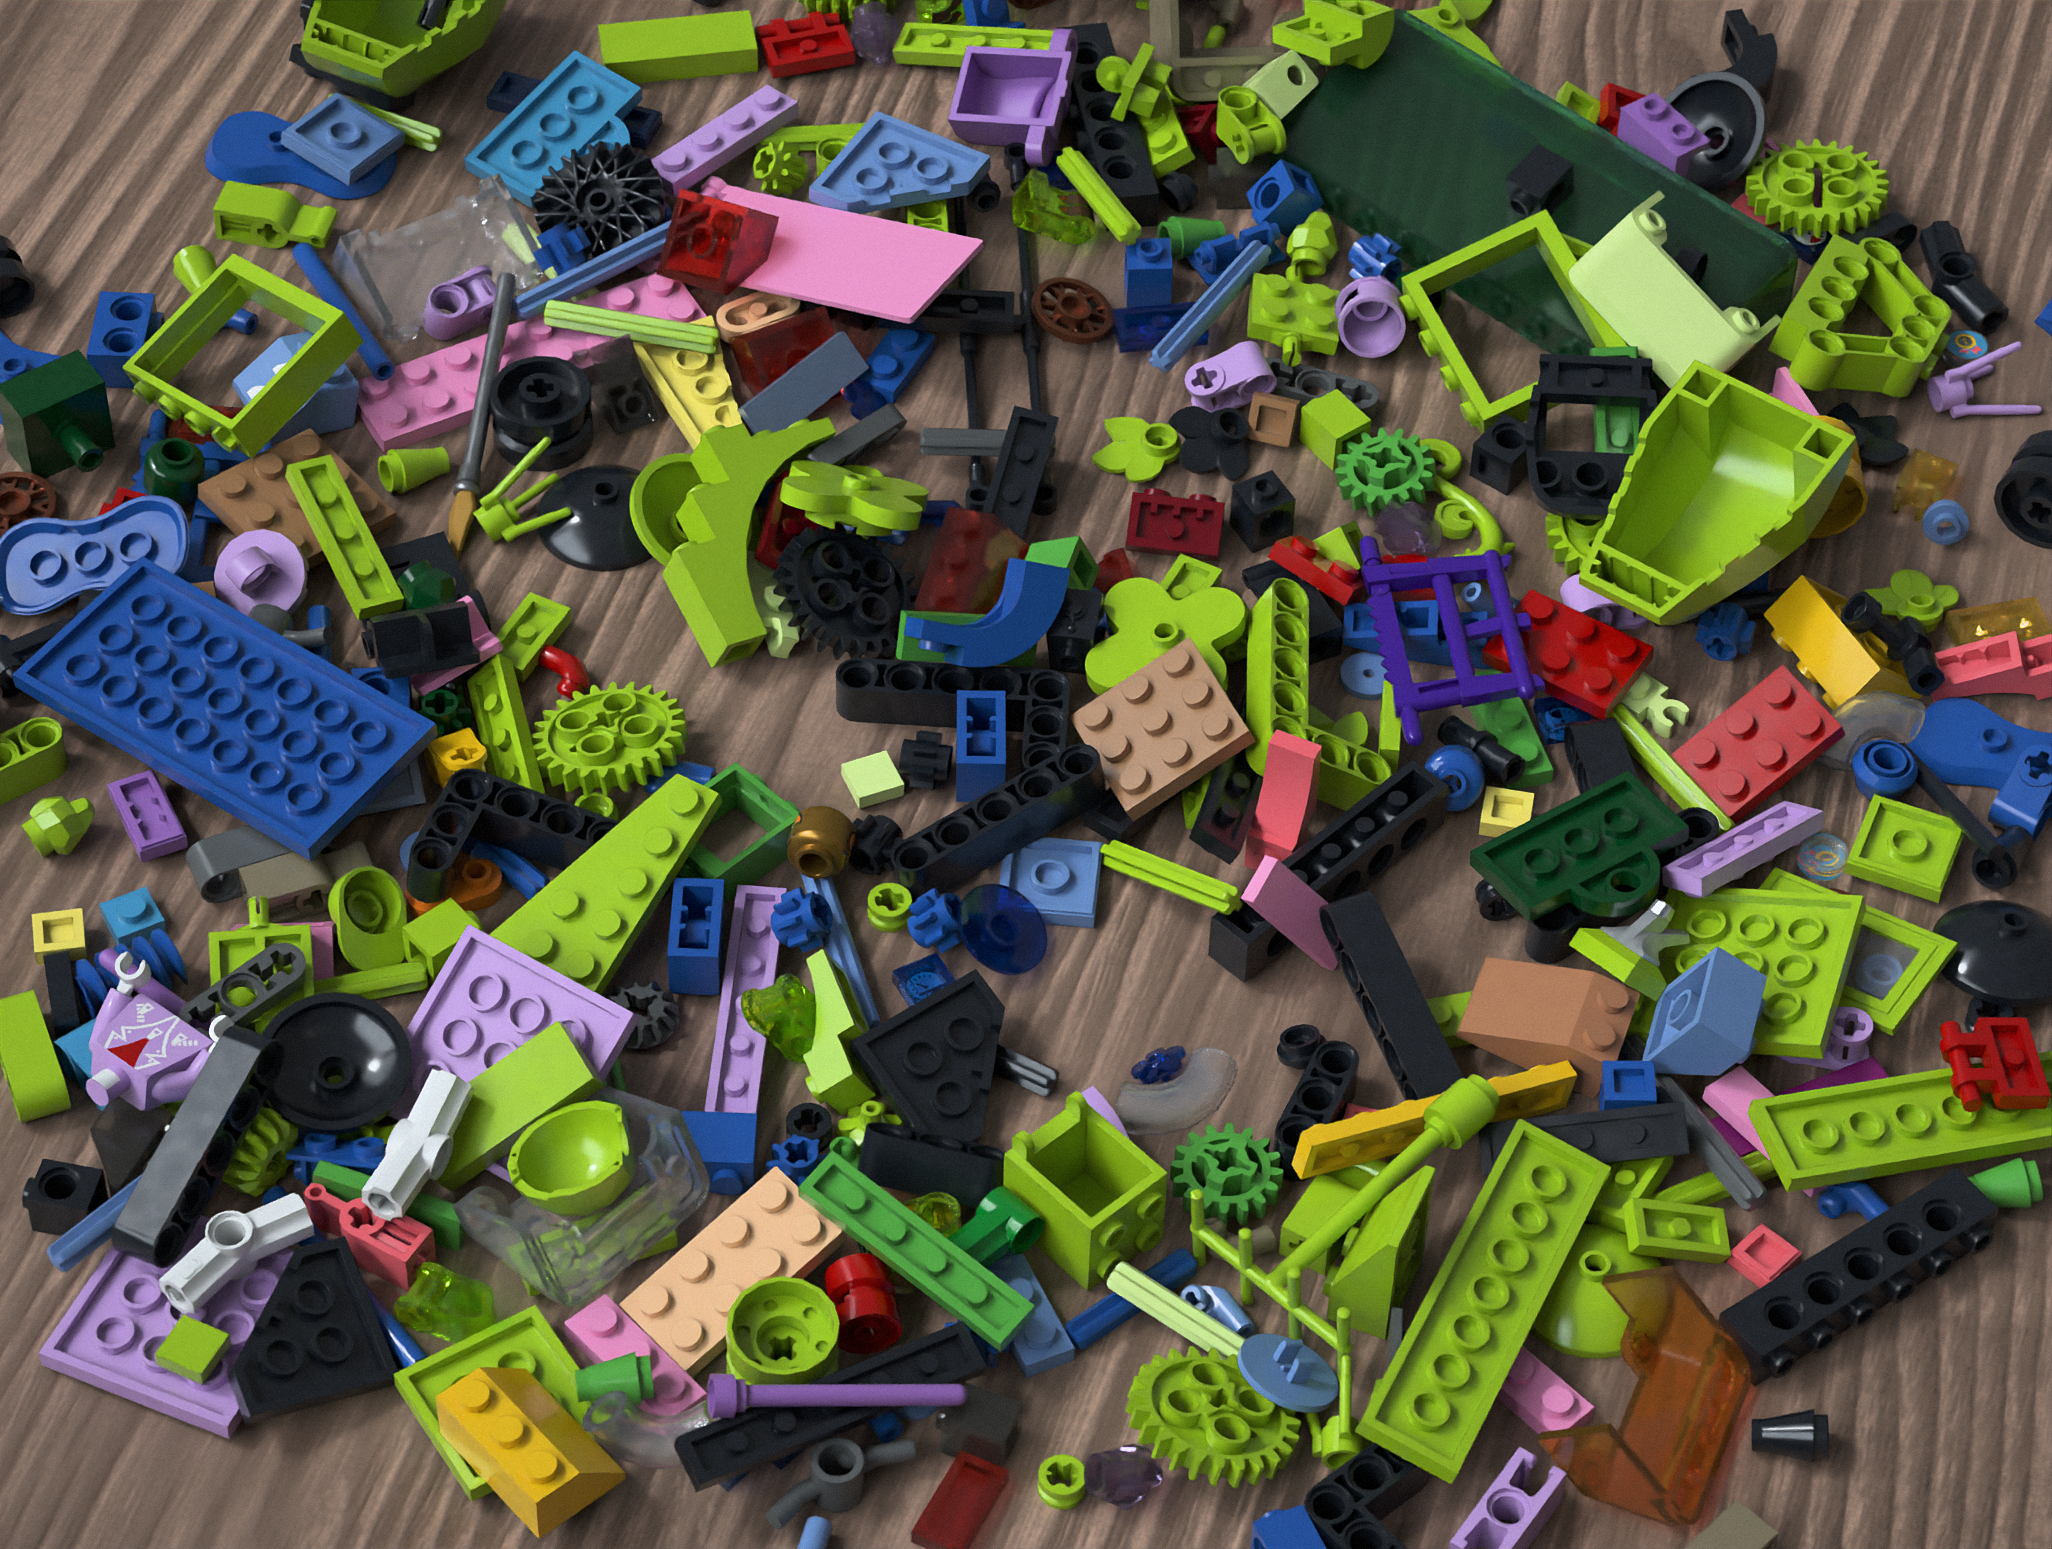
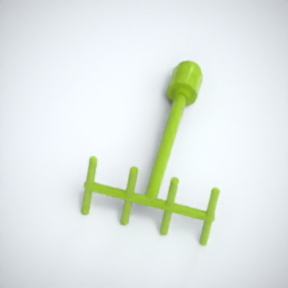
[1190,1074,1500,1383]

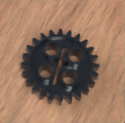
[772,523,922,660]

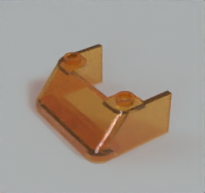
[1537,1265,1751,1527]

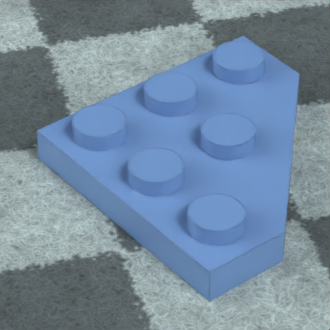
[809,111,991,214]

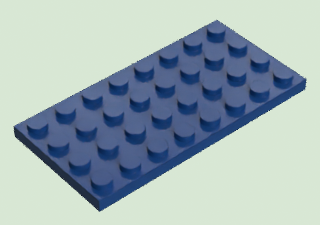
[12,556,438,861]

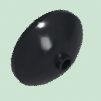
[1664,71,1768,197]
[536,464,653,571]
[1933,900,2052,1007]
[262,992,412,1135]

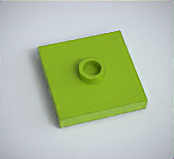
[1844,794,1965,903]

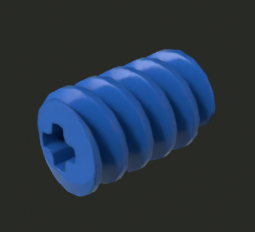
[74,928,188,1021]

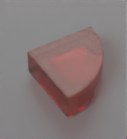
[1093,548,1134,596]

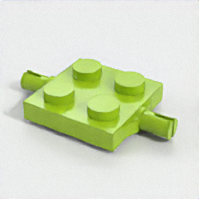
[1247,265,1340,367]
[208,896,315,1034]

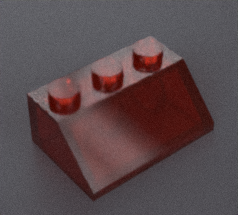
[914,506,1030,614]

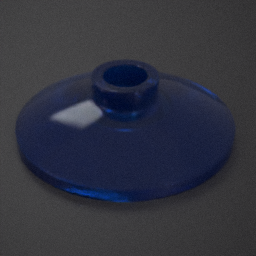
[957,884,1048,975]

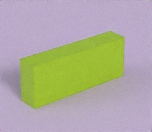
[598,10,758,84]
[437,1020,605,1192]

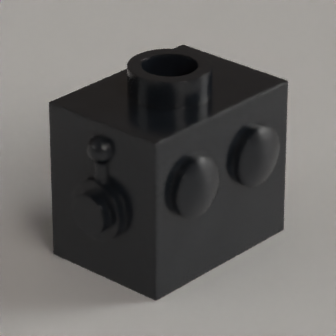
[1046,588,1107,674]

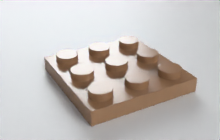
[198,428,396,569]
[1069,637,1256,822]

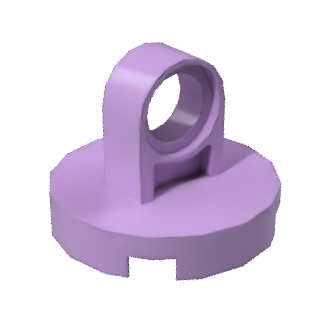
[214,529,309,616]

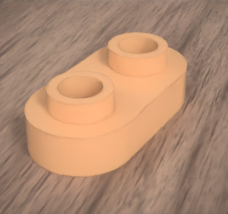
[716,291,801,345]

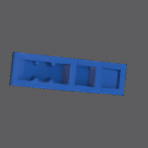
[1343,600,1493,669]

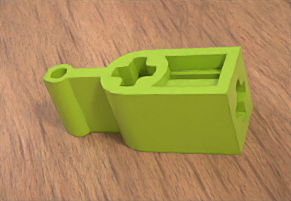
[213,180,338,248]
[1279,1159,1388,1276]

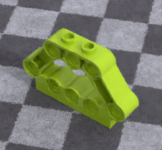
[1768,234,1952,398]

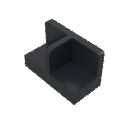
[370,600,481,679]

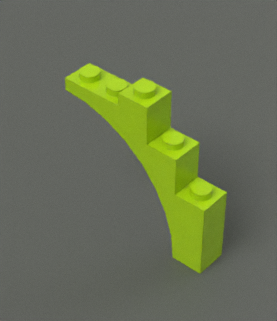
[661,417,837,669]

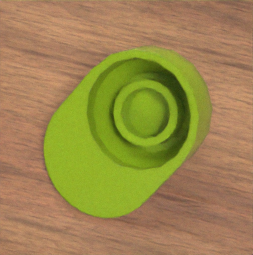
[327,866,407,972]

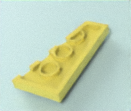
[630,315,742,450]

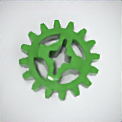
[1335,428,1436,518]
[1170,1123,1283,1226]

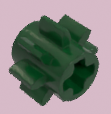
[413,689,472,739]

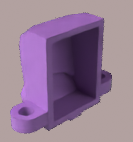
[948,28,1078,167]

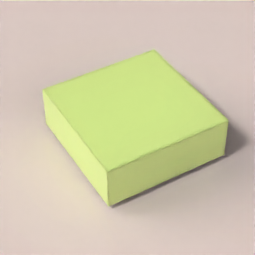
[841,750,904,809]

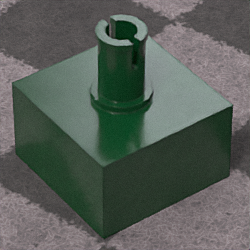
[0,349,115,479]

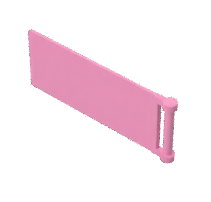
[636,176,984,324]

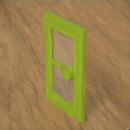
[1759,867,1959,1036]

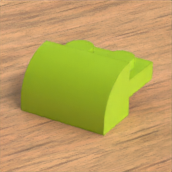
[1272,0,1394,69]

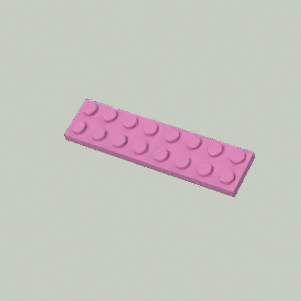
[356,269,707,454]

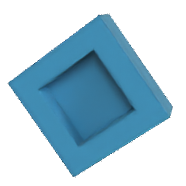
[99,886,167,948]

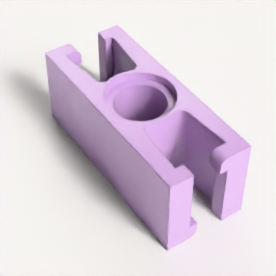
[1449,1447,1567,1549]

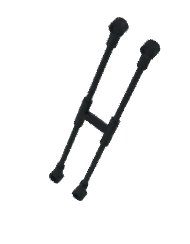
[954,142,1057,518]

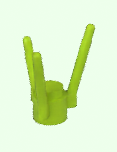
[473,437,572,543]
[1304,1355,1382,1470]

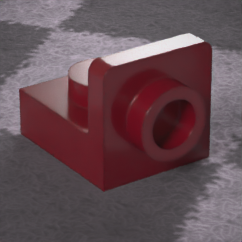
[1175,104,1228,164]

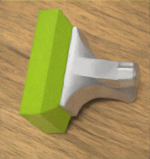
[1569,899,1690,1002]

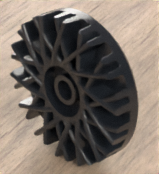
[534,141,667,264]

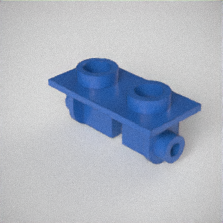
[1187,221,1286,287]
[286,1133,387,1186]

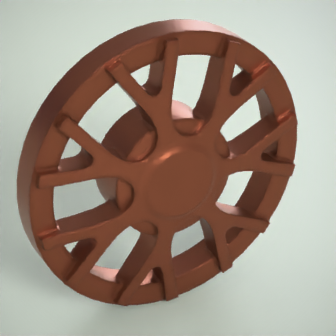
[1031,277,1113,345]
[0,472,57,538]

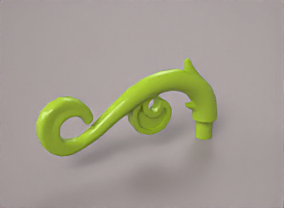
[1420,438,1516,557]

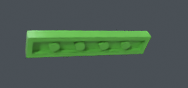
[798,1150,1035,1352]

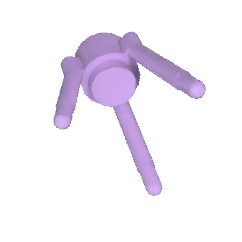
[1927,341,2042,419]

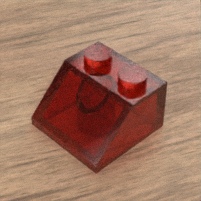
[656,188,779,296]
[728,306,854,401]

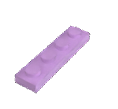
[651,84,799,197]
[1662,801,1824,898]

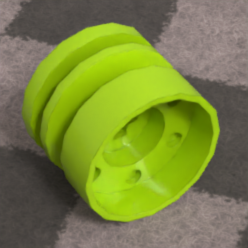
[726,1276,840,1408]

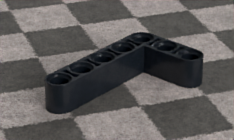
[836,658,1070,773]
[406,768,671,903]
[1304,1443,1430,1549]

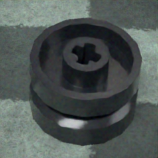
[490,356,594,472]
[1994,430,2052,549]

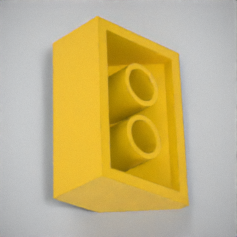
[1763,575,1923,720]
[436,1367,626,1539]

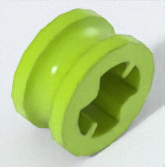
[867,883,912,932]
[1037,1454,1087,1510]

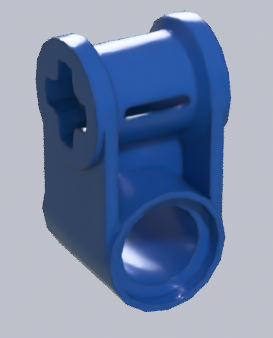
[1988,744,2052,842]

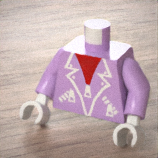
[86,952,234,1111]

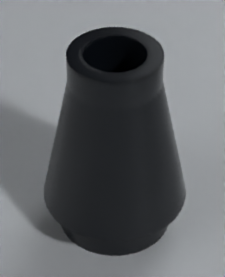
[1972,825,2033,889]
[1751,1409,1829,1463]

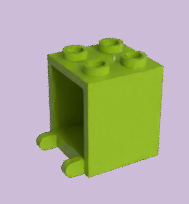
[1003,1091,1168,1292]

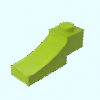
[803,949,876,1115]

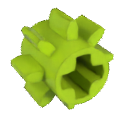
[753,141,807,197]

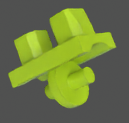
[1096,42,1172,122]

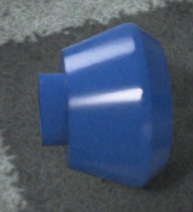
[1852,739,1918,800]

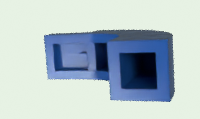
[904,557,1070,667]

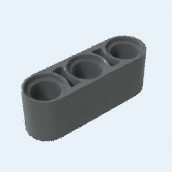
[186,825,337,903]

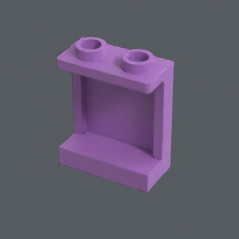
[1610,93,1709,234]

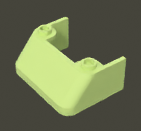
[1569,190,1782,389]

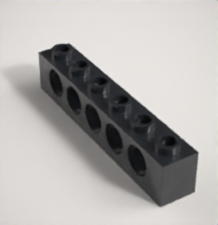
[1056,22,1159,231]
[1208,759,1449,983]
[1713,1167,1999,1386]

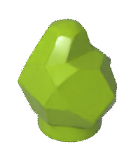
[1286,211,1339,277]
[21,796,95,858]

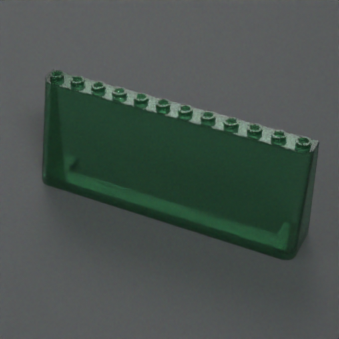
[1251,9,1798,405]

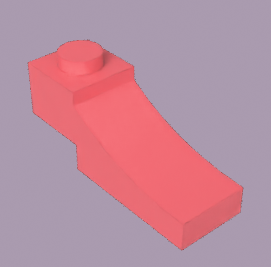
[1931,631,2052,702]
[1244,729,1322,870]

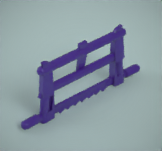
[1359,536,1545,746]

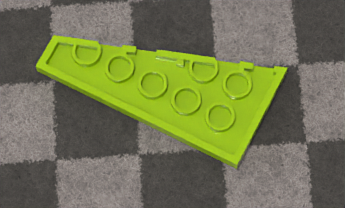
[489,773,723,995]

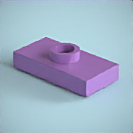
[107,769,188,863]

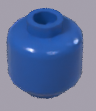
[1424,745,1485,811]

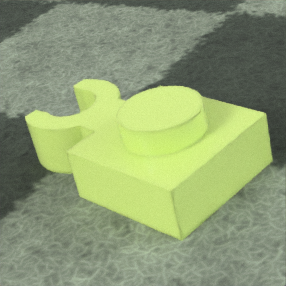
[1619,672,1689,739]

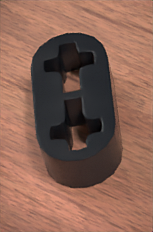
[43,950,81,1037]

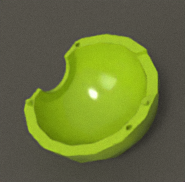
[507,1100,635,1217]

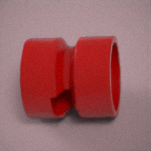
[824,1253,902,1354]

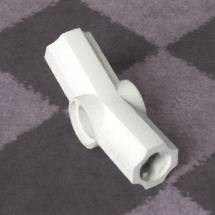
[362,1070,475,1221]
[159,1193,315,1315]

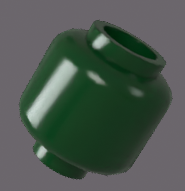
[143,437,205,506]

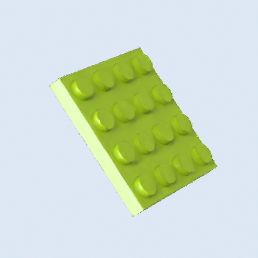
[1625,887,1866,1059]

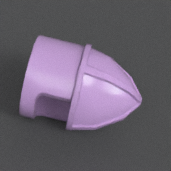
[1335,275,1406,358]

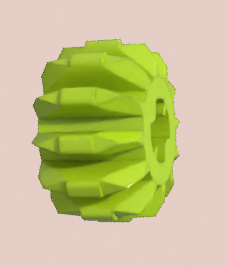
[222,1106,300,1197]

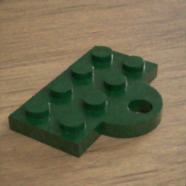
[1470,770,1689,923]

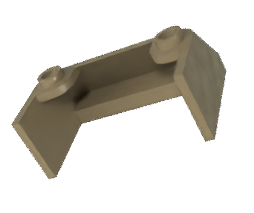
[1149,0,1335,101]

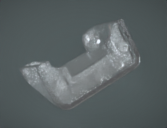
[331,174,545,344]
[452,1085,710,1307]

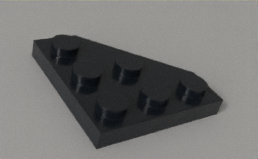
[849,969,1005,1143]
[228,1236,398,1425]

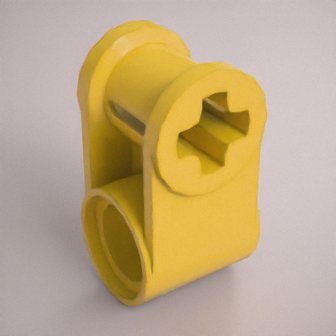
[423,727,488,789]

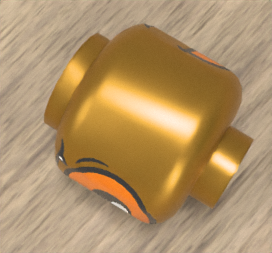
[786,805,856,879]

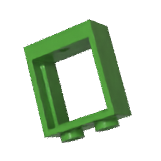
[676,762,800,904]

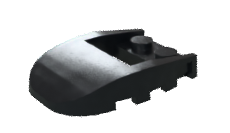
[1524,354,1658,520]

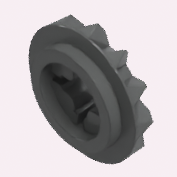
[605,979,680,1049]

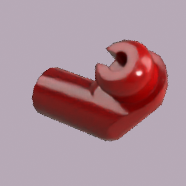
[538,644,590,700]

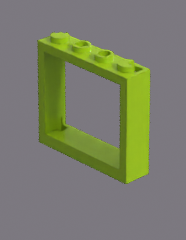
[1398,209,1628,435]
[122,253,364,458]

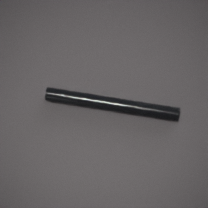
[1899,743,2006,861]

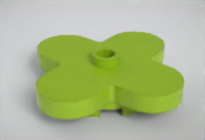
[780,460,929,536]
[1085,578,1246,696]

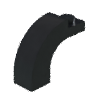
[1691,9,1777,105]

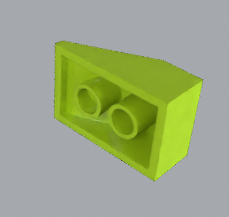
[1322,1165,1436,1340]

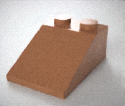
[1455,957,1641,1100]

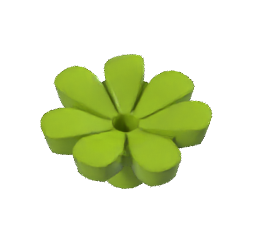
[836,1101,904,1154]

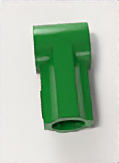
[947,1186,1045,1268]

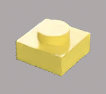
[1478,786,1535,837]
[32,908,87,965]

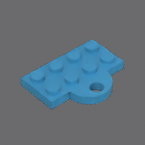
[464,50,643,209]

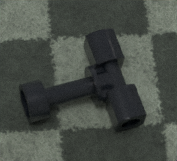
[1841,591,1945,696]

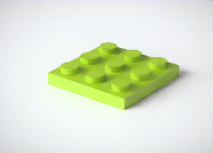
[394,1305,614,1502]

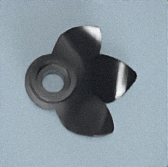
[1827,402,1909,465]
[1168,406,1249,481]

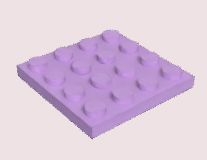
[387,924,640,1185]
[39,1216,294,1439]

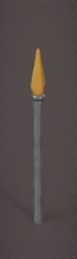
[449,272,517,562]

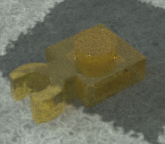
[1891,448,1958,522]

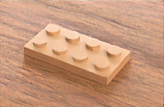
[618,1166,847,1378]

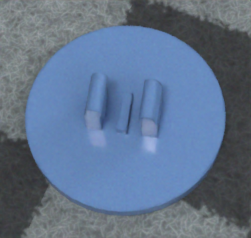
[1237,1334,1338,1413]

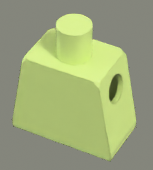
[1242,49,1320,120]

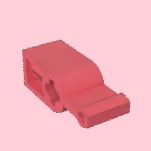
[303,1183,436,1293]

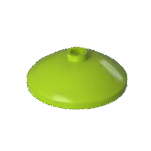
[629,453,760,567]
[1530,1224,1670,1359]

